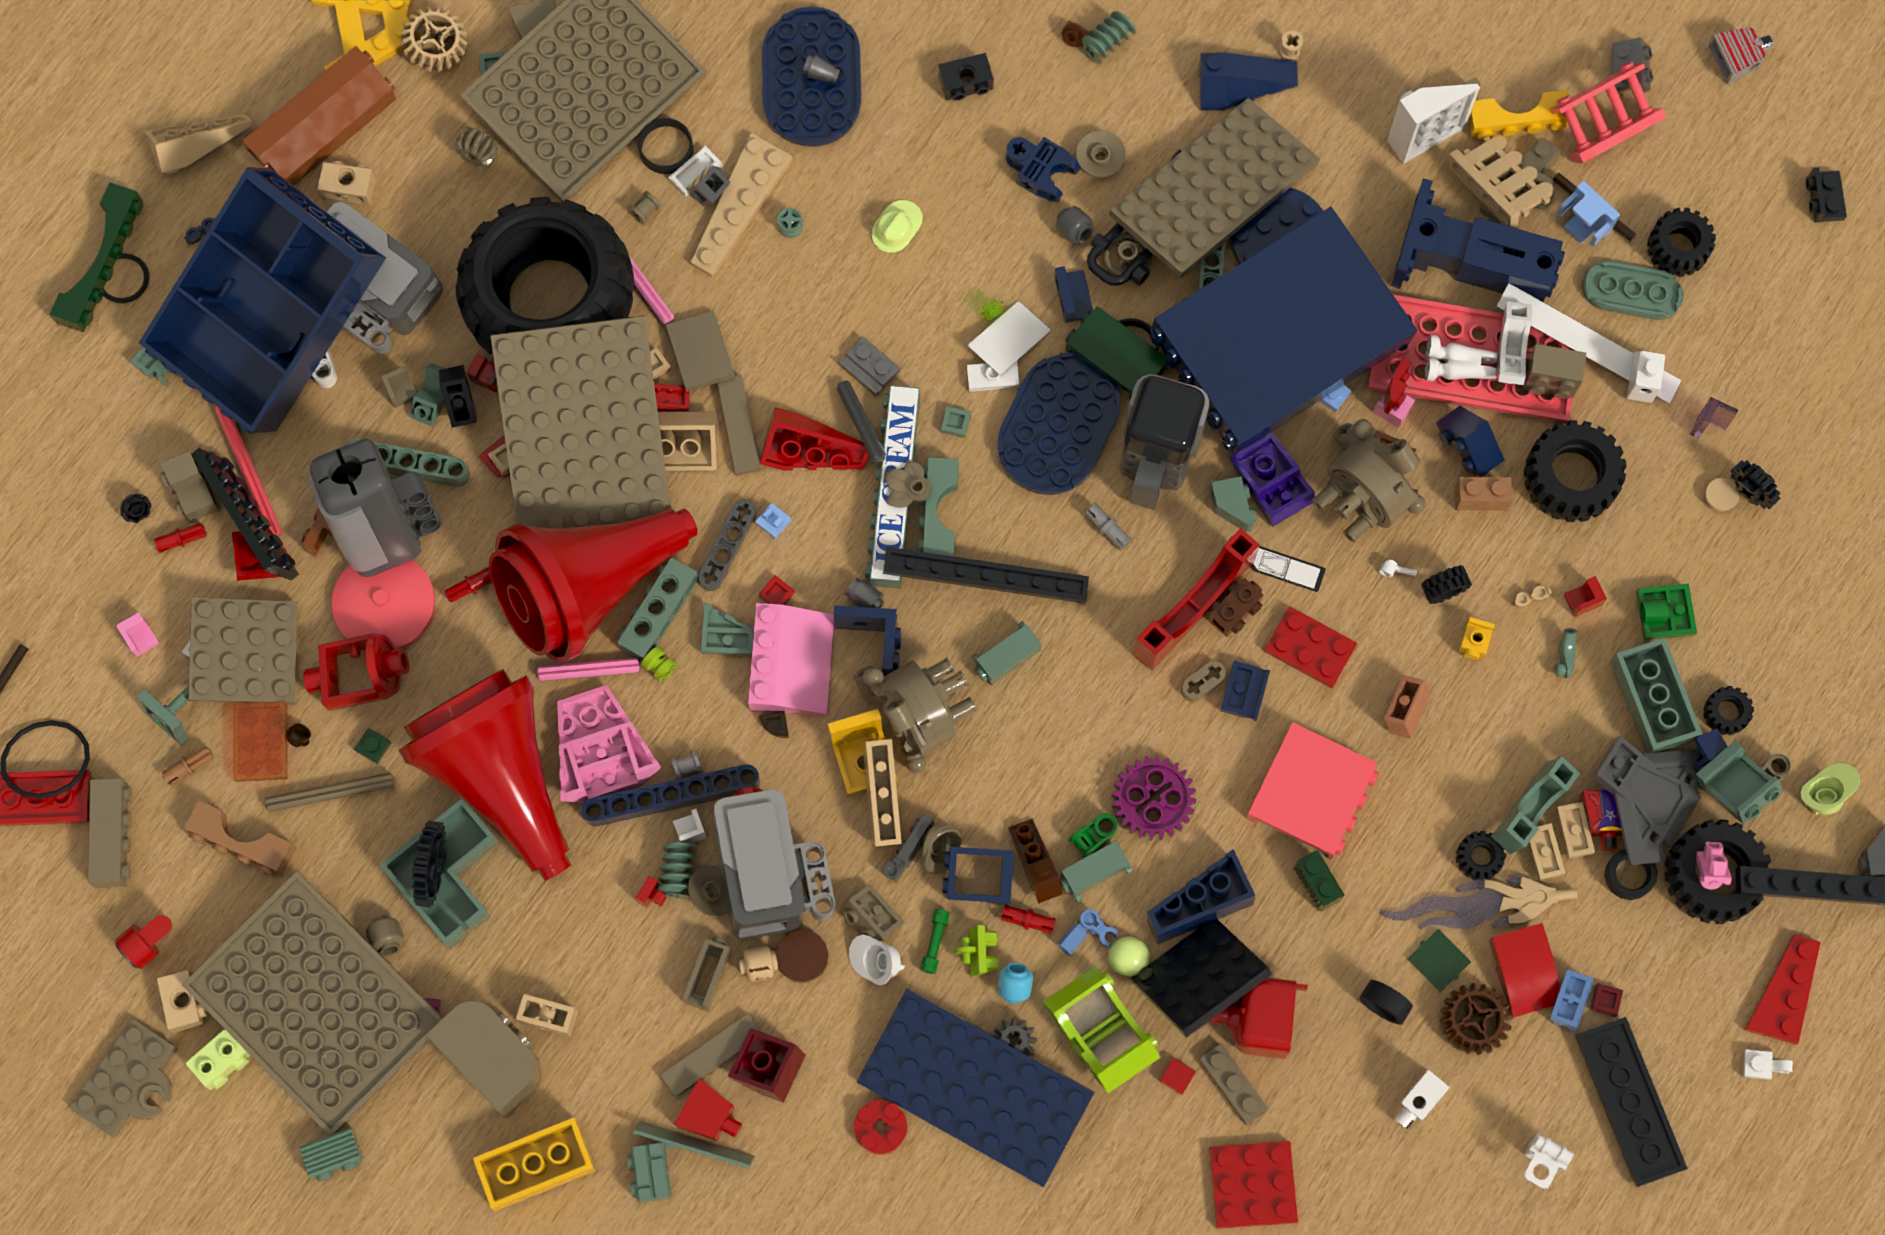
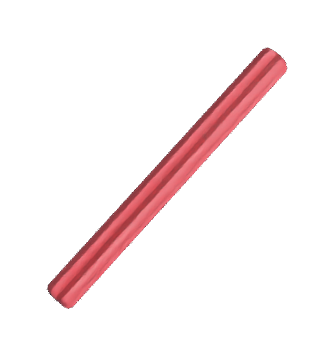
[214,405,282,536]

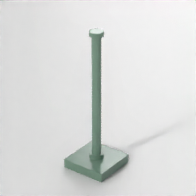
[136,685,189,746]

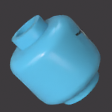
[997,962,1033,1004]

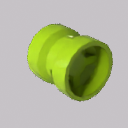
[641,646,677,682]

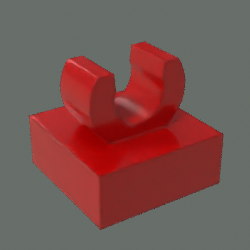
[635,876,667,908]

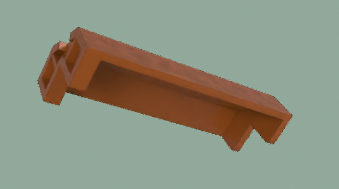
[242,46,396,186]

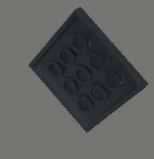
[1131,919,1272,1038]

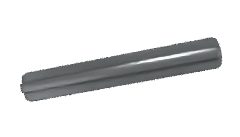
[837,380,886,463]

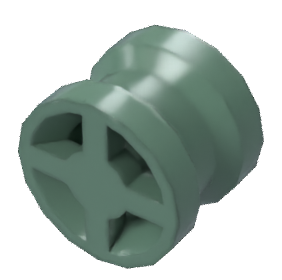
[777,207,803,238]

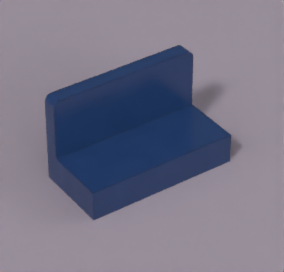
[1054,266,1093,323]

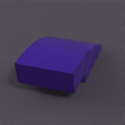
[1230,432,1315,527]

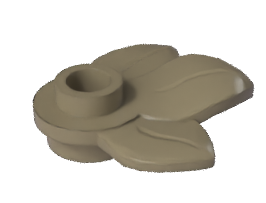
[884,460,932,508]

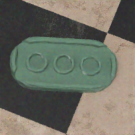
[1582,261,1684,320]

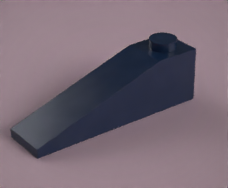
[1199,52,1298,111]

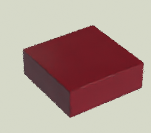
[1590,983,1623,1017]

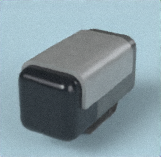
[1120,374,1209,510]

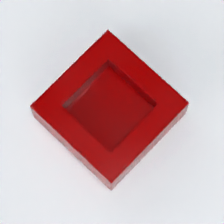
[759,575,795,605]
[1159,1058,1196,1095]

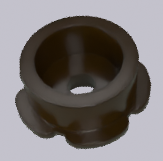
[286,723,311,747]

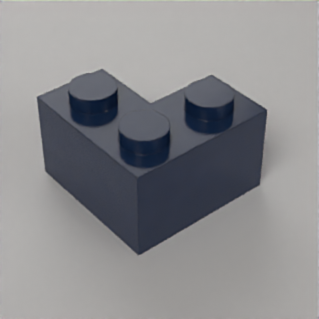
[1436,406,1505,477]

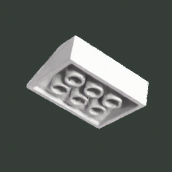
[1387,84,1480,164]

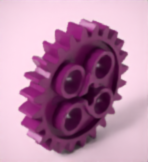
[1112,756,1197,841]

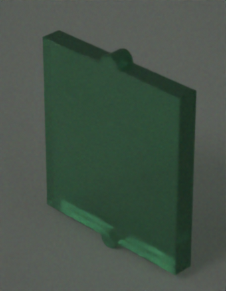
[1408,929,1471,992]

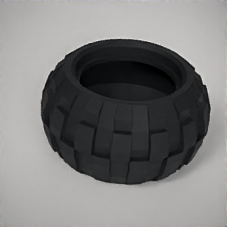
[455,197,634,355]

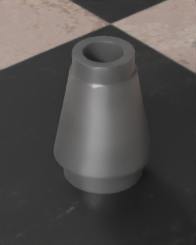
[802,54,840,83]

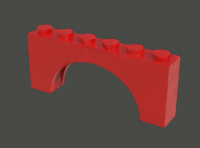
[1133,528,1260,671]

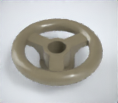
[1102,233,1152,276]

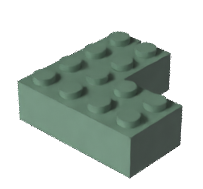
[379,799,499,950]

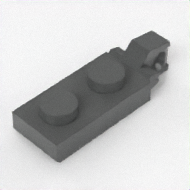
[882,813,935,882]

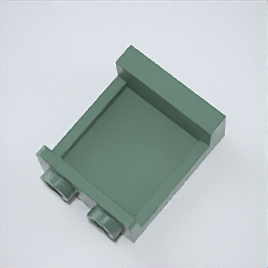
[1696,741,1783,825]

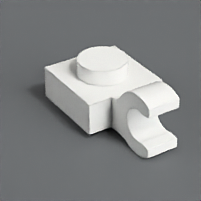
[1743,1050,1792,1080]

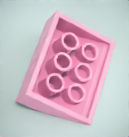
[748,603,834,715]

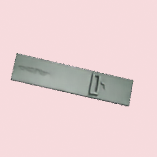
[633,1121,754,1169]

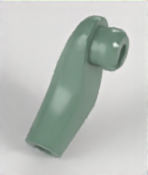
[1554,628,1577,678]

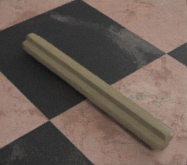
[265,773,394,812]

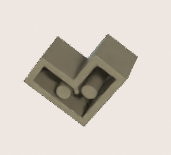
[160,451,219,522]

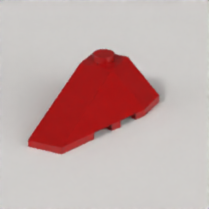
[760,407,869,471]

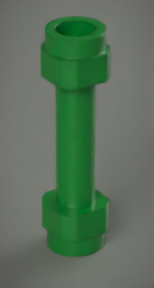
[920,909,950,974]

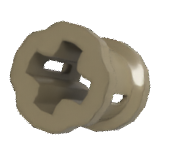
[628,191,661,224]

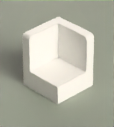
[673,809,707,844]

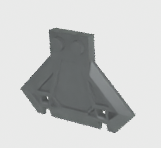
[1591,736,1705,865]

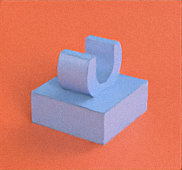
[755,503,791,540]

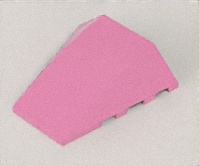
[557,685,661,803]

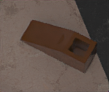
[1008,819,1063,904]

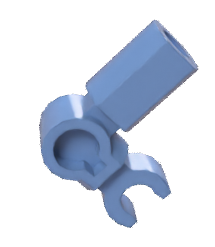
[1057,909,1119,956]

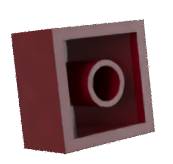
[728,1028,806,1103]

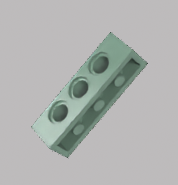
[616,557,699,662]

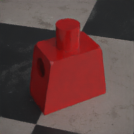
[674,1079,743,1141]

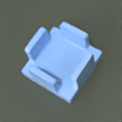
[1557,181,1620,247]

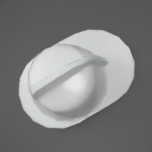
[849,935,905,985]

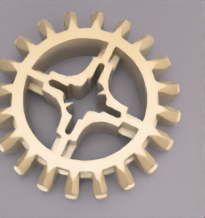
[400,6,467,72]

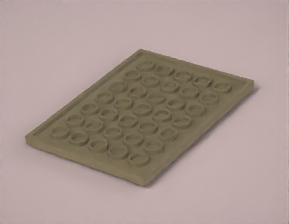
[460,0,706,202]
[491,315,670,528]
[182,871,443,1136]

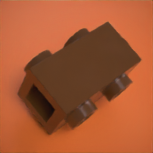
[1208,578,1264,637]

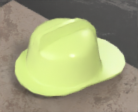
[872,200,923,253]
[1801,763,1860,815]

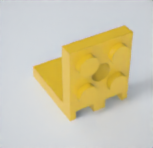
[828,709,898,796]

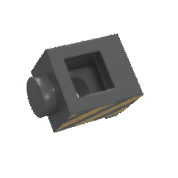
[686,165,731,206]

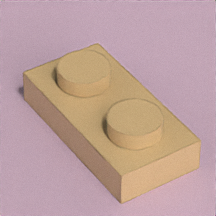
[1556,802,1595,859]
[1528,823,1566,881]

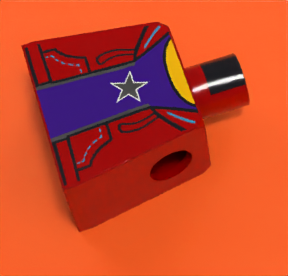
[1579,790,1623,850]

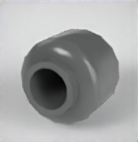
[1056,206,1093,244]

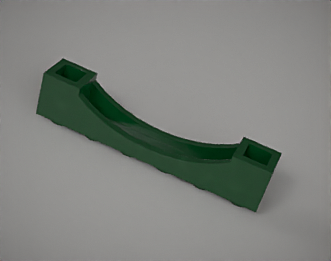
[49,182,143,333]

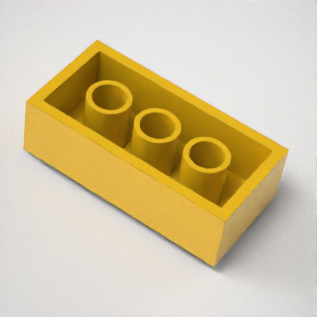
[473,1118,596,1212]

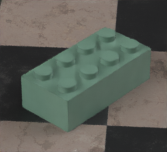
[1610,638,1702,753]

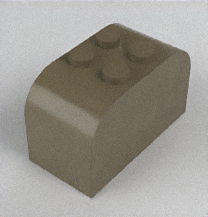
[426,1001,542,1118]

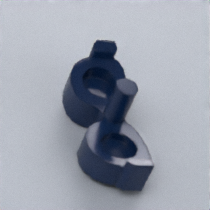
[184,218,215,244]

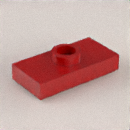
[654,383,689,412]

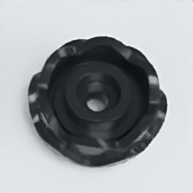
[120,493,152,523]

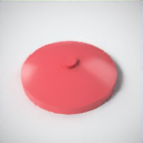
[331,560,436,651]

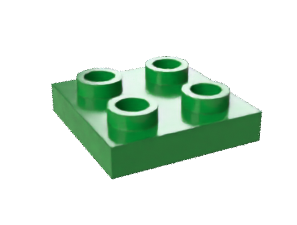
[1636,583,1697,641]

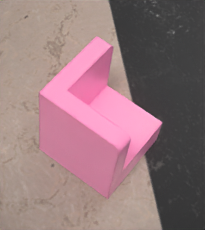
[1373,393,1415,428]
[116,612,159,657]

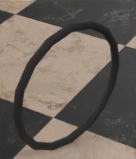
[1,720,90,799]

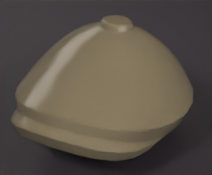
[922,822,962,874]

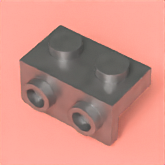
[1612,37,1653,92]

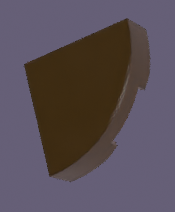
[759,711,789,738]

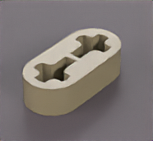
[1182,661,1226,702]

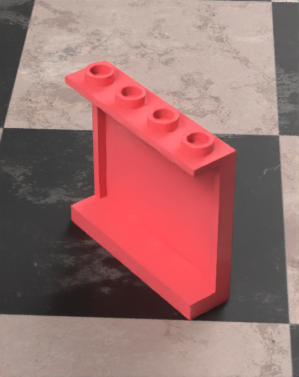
[1246,722,1379,860]

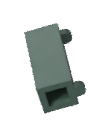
[972,621,1042,685]
[1060,841,1133,903]

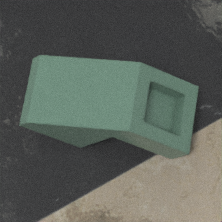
[409,363,446,426]

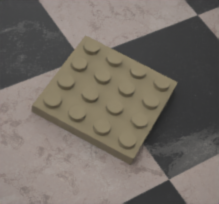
[188,597,297,705]

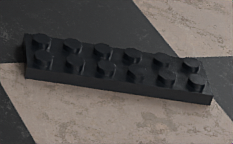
[191,448,299,581]
[1575,1017,1688,1188]

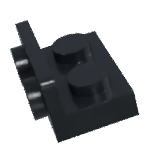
[1806,167,1847,222]

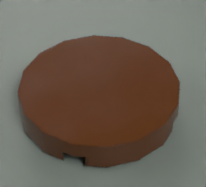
[776,929,829,983]

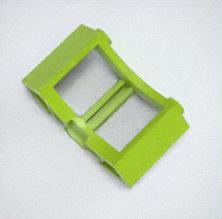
[1043,966,1160,1094]

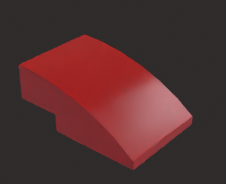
[1489,923,1561,1018]

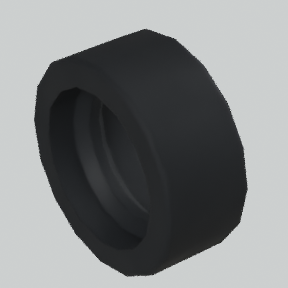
[1604,849,1658,900]
[1359,980,1413,1025]

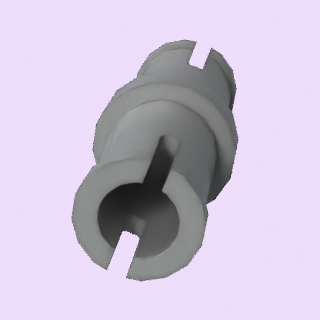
[1085,503,1132,550]

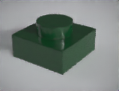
[354,728,391,764]

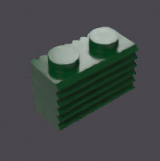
[1293,850,1344,911]

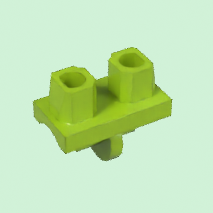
[955,925,998,977]

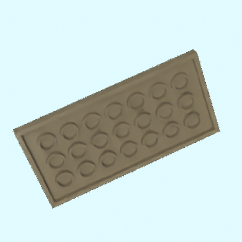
[1109,98,1320,278]

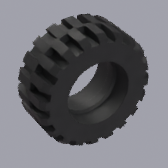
[1524,420,1627,522]
[1664,819,1771,924]

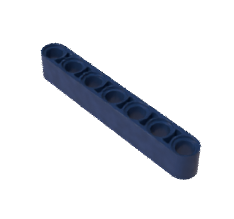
[581,764,760,826]

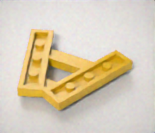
[311,0,420,71]

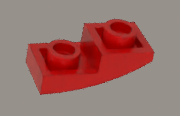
[1384,357,1412,414]

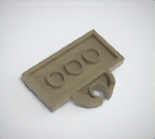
[69,1018,177,1138]

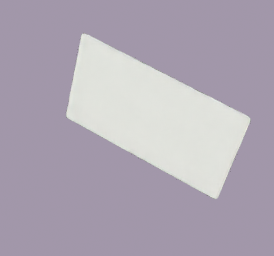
[968,301,1050,374]

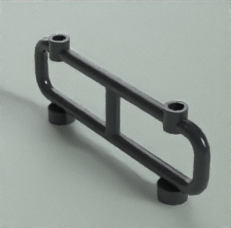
[1087,149,1182,286]

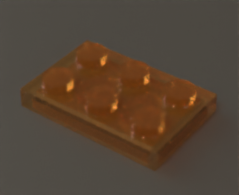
[233,701,288,782]

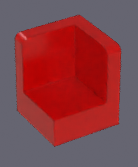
[1564,576,1607,617]

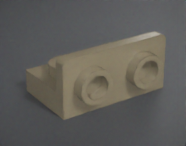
[841,884,905,942]

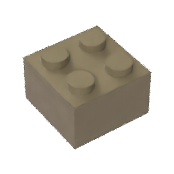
[1523,344,1586,399]

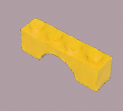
[1468,90,1569,140]

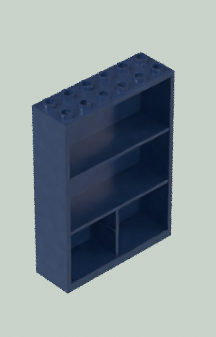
[139,167,386,434]
[1150,207,1418,454]

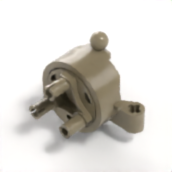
[1312,419,1425,543]
[853,657,977,773]

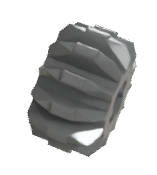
[994,1017,1037,1054]

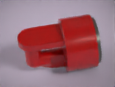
[115,915,172,969]

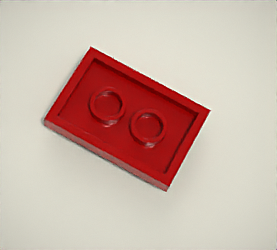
[1264,606,1357,689]

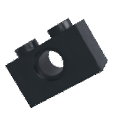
[938,53,994,101]
[439,365,477,428]

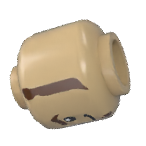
[738,945,778,982]

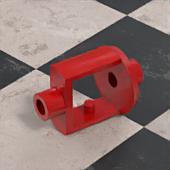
[303,633,410,711]

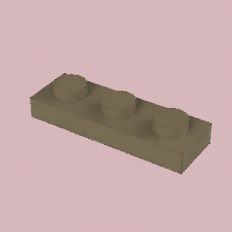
[1199,1043,1268,1125]

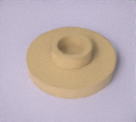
[1705,478,1740,512]

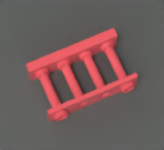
[1550,61,1667,163]

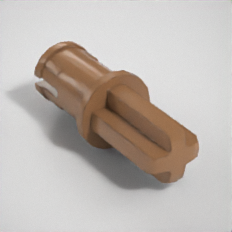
[162,747,214,786]

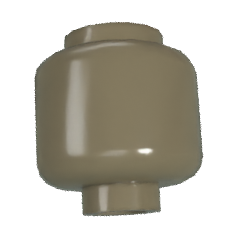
[366,916,404,957]

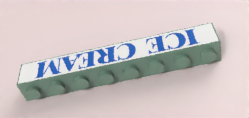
[865,385,920,589]

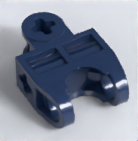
[1006,137,1081,202]

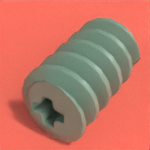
[1082,11,1136,64]
[658,842,697,899]

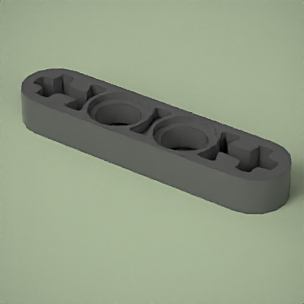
[698,499,756,591]

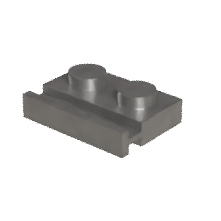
[838,337,900,397]

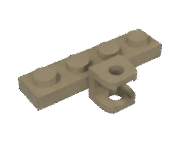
[1480,137,1561,224]

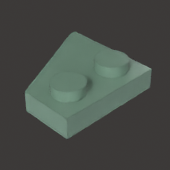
[701,603,754,656]

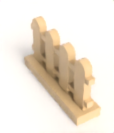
[1449,135,1553,228]

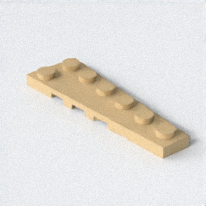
[691,132,793,278]

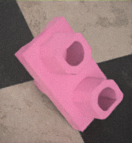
[1696,842,1732,890]

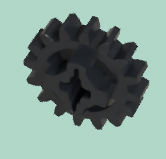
[1730,460,1781,509]

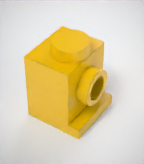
[1458,617,1495,660]

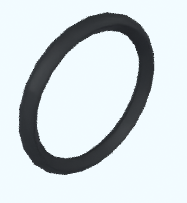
[102,254,149,303]

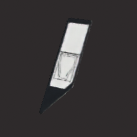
[1250,546,1326,592]

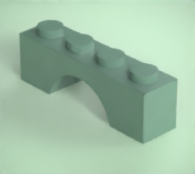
[918,458,959,557]
[1491,756,1580,854]

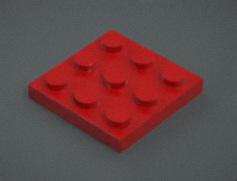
[1209,1141,1298,1229]

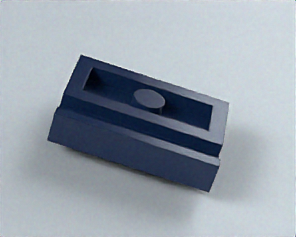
[1220,661,1270,721]

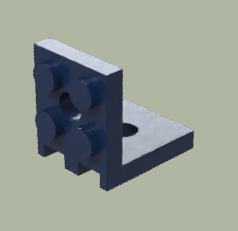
[834,605,901,676]

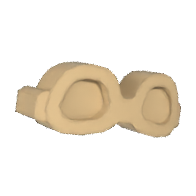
[1514,586,1552,608]

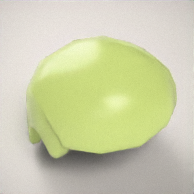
[1107,936,1150,977]

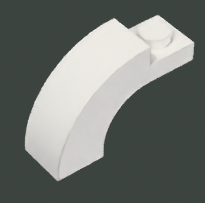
[1497,301,1532,385]

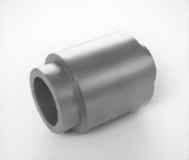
[845,578,884,608]

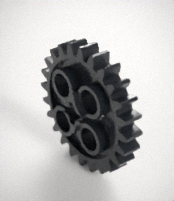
[412,821,447,908]

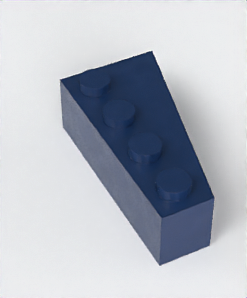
[1147,849,1255,944]

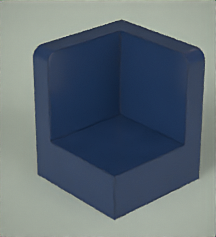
[1693,728,1728,770]

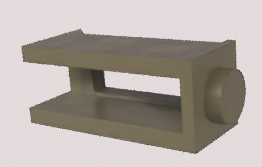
[682,937,731,1012]

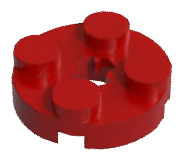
[854,1100,907,1155]

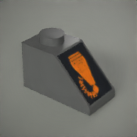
[1858,825,1885,877]

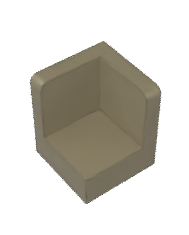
[381,367,416,408]

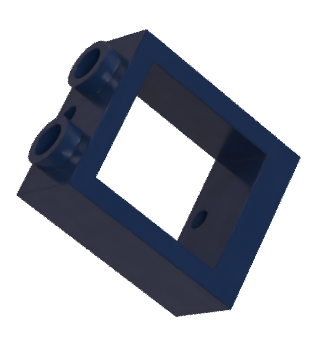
[942,846,1014,904]

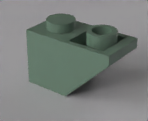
[1210,476,1256,532]

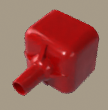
[1209,978,1308,1059]

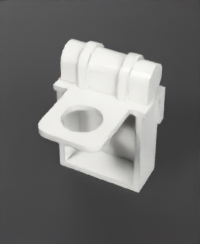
[1523,1133,1574,1189]

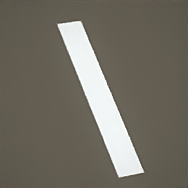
[1497,284,1681,404]

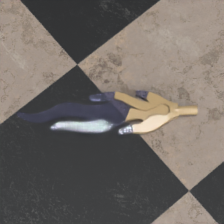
[1380,876,1578,929]

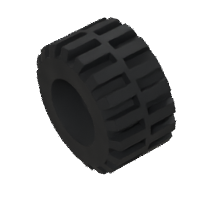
[1647,208,1716,277]

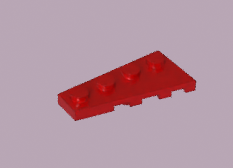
[1744,935,1821,1045]

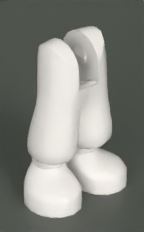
[1424,334,1498,382]

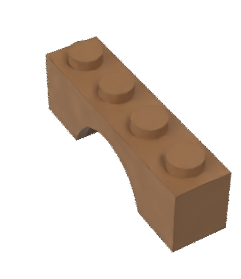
[184,800,296,876]

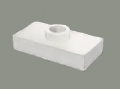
[967,361,1019,392]

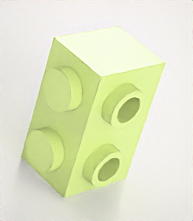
[185,1029,251,1090]

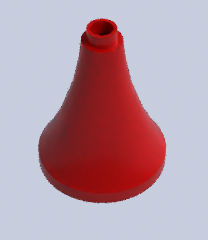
[489,509,698,663]
[398,668,572,881]

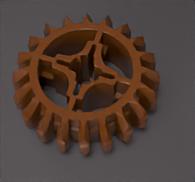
[1439,983,1512,1056]

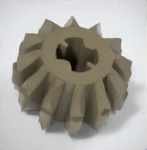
[454,127,498,167]

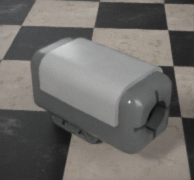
[307,439,441,577]

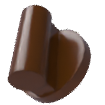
[1062,21,1090,47]

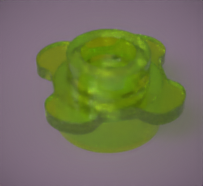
[980,300,1005,321]

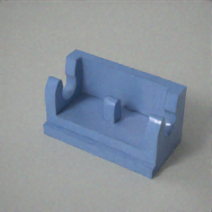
[1550,969,1593,1033]

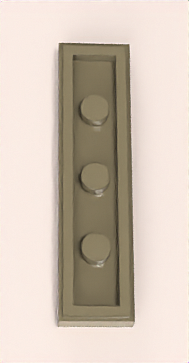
[717,374,761,476]
[660,1013,761,1097]

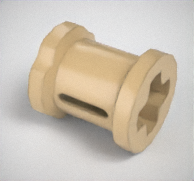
[1279,30,1303,61]

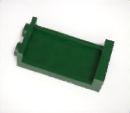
[1065,306,1168,399]

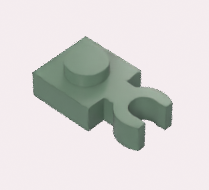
[130,347,177,386]

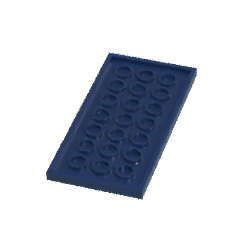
[857,988,1095,1187]

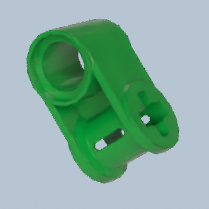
[1068,813,1118,859]

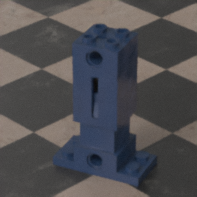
[1391,178,1565,302]

